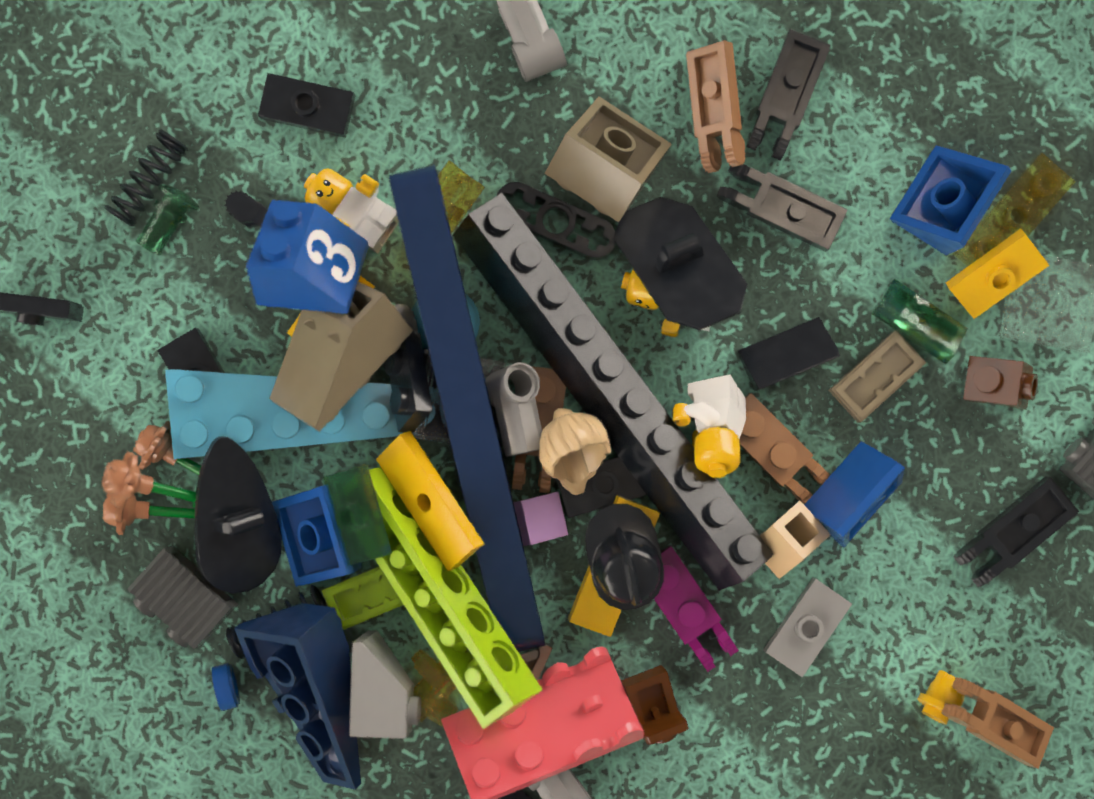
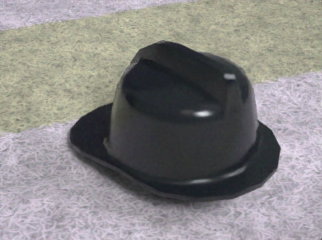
[585,504,664,610]

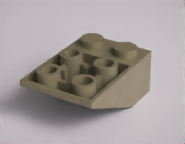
[269,282,413,432]

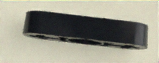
[497,182,615,260]

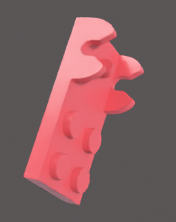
[441,647,644,799]

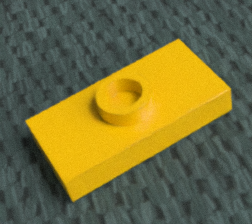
[946,228,1050,319]

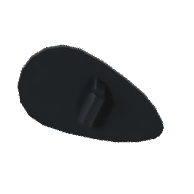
[194,436,282,593]

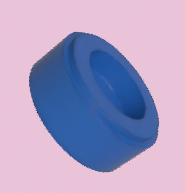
[212,663,240,711]

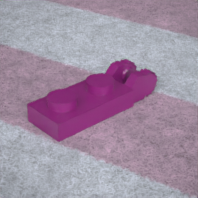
[654,545,739,672]

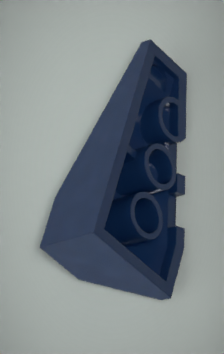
[234,603,361,790]

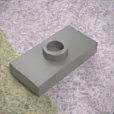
[763,577,852,677]

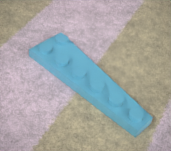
[165,369,445,459]

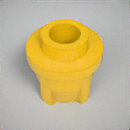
[917,670,965,725]

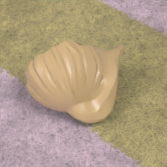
[539,408,611,495]

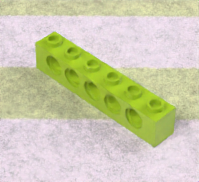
[335,467,543,729]

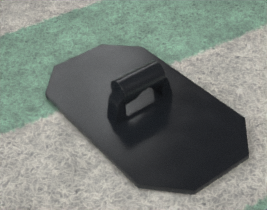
[614,197,748,330]

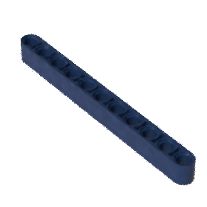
[389,165,545,652]

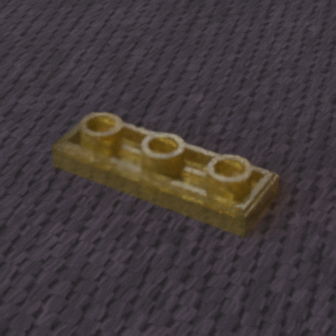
[952,153,1076,267]

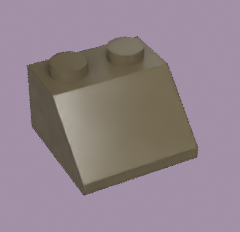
[544,96,672,222]

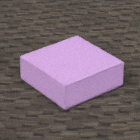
[513,492,568,546]

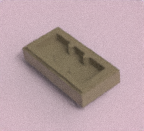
[828,330,926,423]

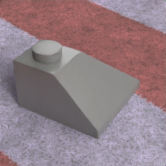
[350,630,421,739]

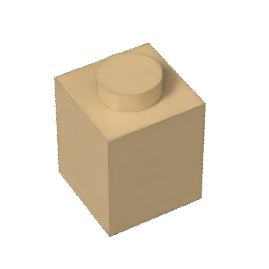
[760,501,831,579]

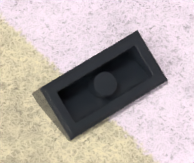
[738,317,841,391]

